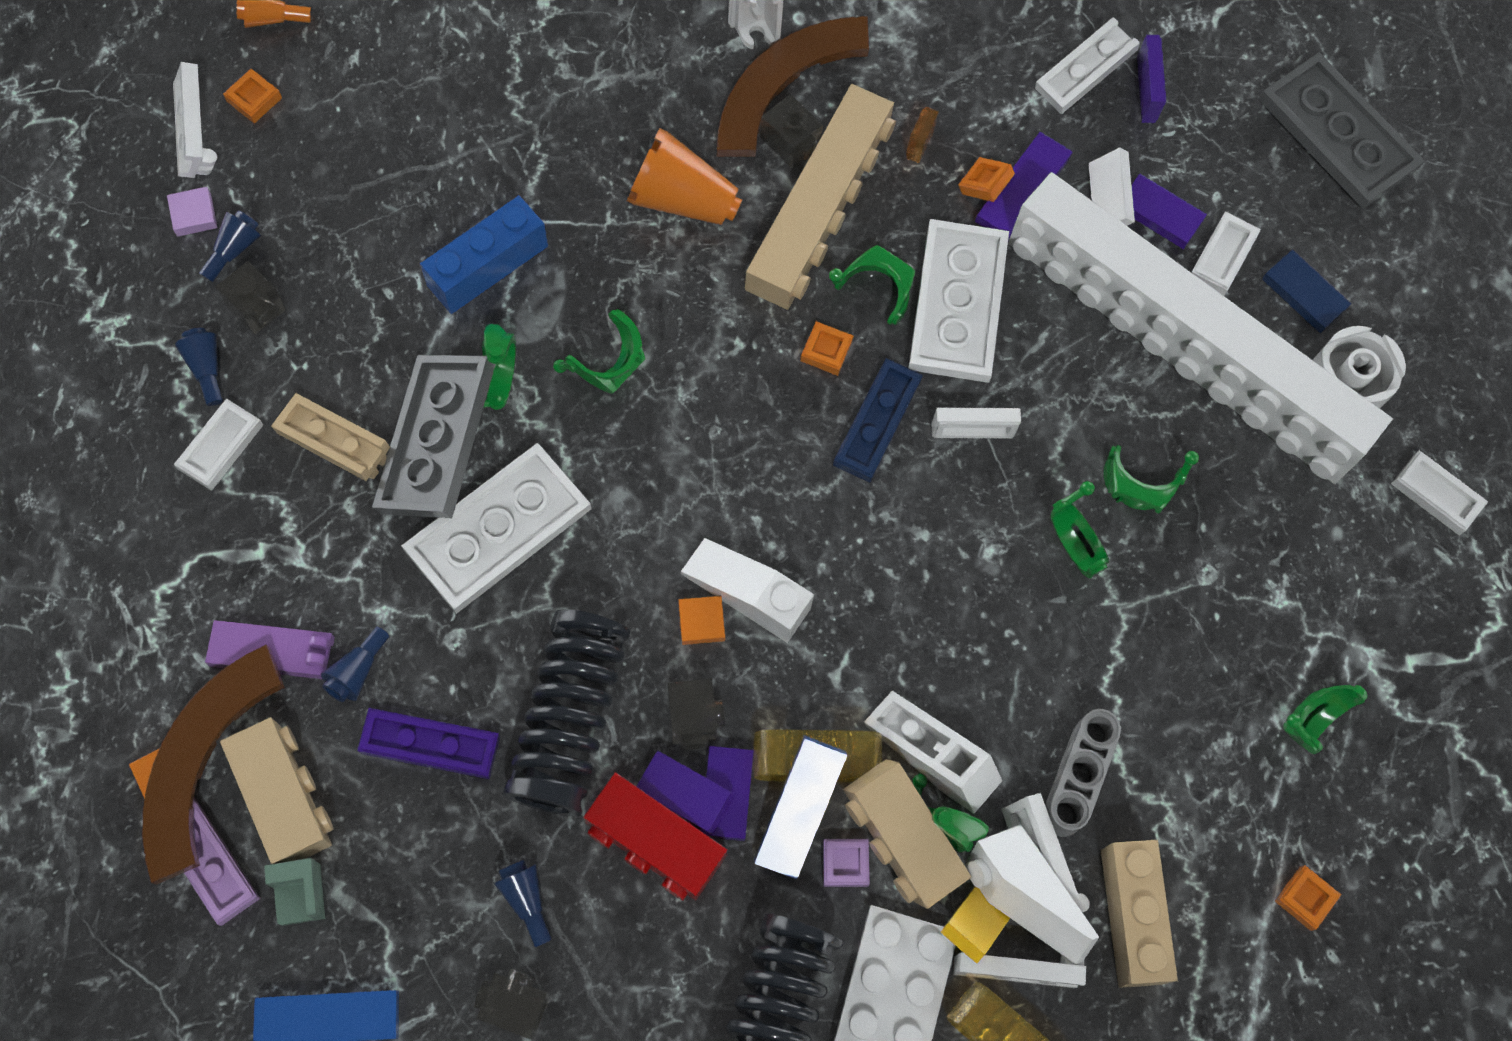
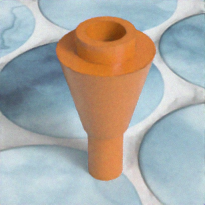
[237,0,311,28]

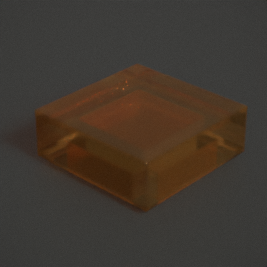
[906,107,939,163]

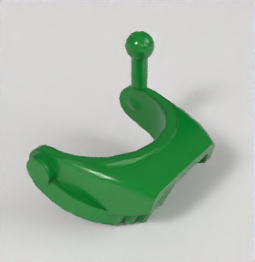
[829,245,915,325]
[553,309,646,394]
[482,324,516,410]
[1104,445,1199,514]
[1051,481,1109,579]
[1283,685,1368,754]
[913,774,989,852]

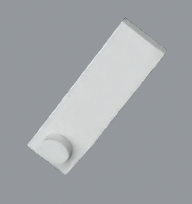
[681,538,814,643]
[864,691,1002,814]
[964,825,1099,964]

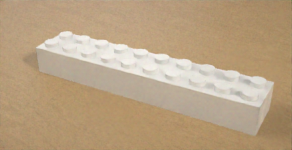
[1008,172,1393,484]

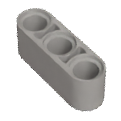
[1045,709,1121,837]

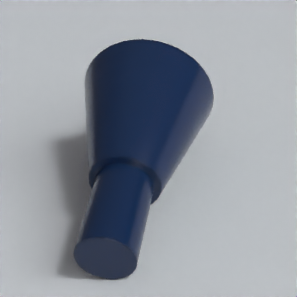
[199,210,261,282]
[175,328,223,406]
[321,626,389,702]
[493,860,552,947]

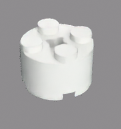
[1313,326,1406,409]

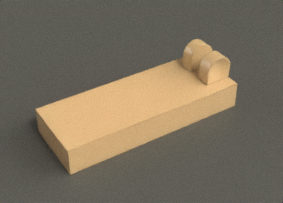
[272,393,390,481]

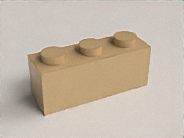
[220,717,334,864]
[842,759,971,909]
[1101,840,1178,988]

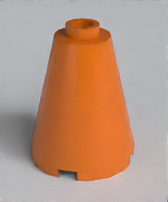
[626,128,742,225]

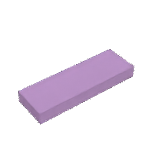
[184,797,260,926]

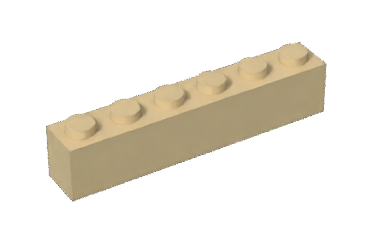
[745,84,896,310]

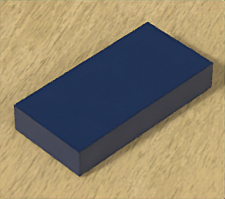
[1262,250,1352,334]

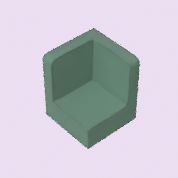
[264,858,325,926]

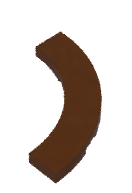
[717,16,869,157]
[142,644,285,885]

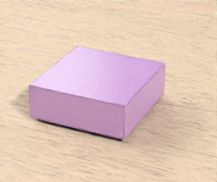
[167,187,217,237]
[823,839,870,887]

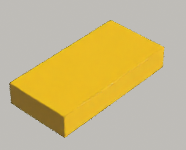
[941,886,1010,963]

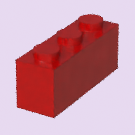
[583,772,727,901]

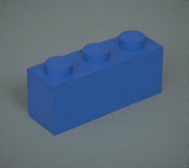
[420,195,548,314]

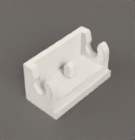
[728,0,783,49]

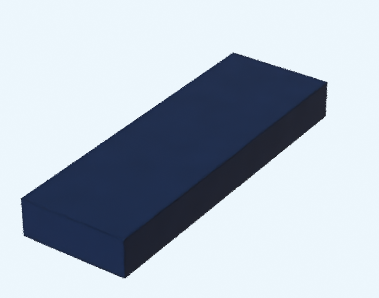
[833,358,923,483]

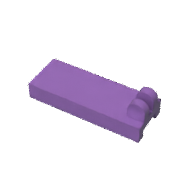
[205,620,335,679]

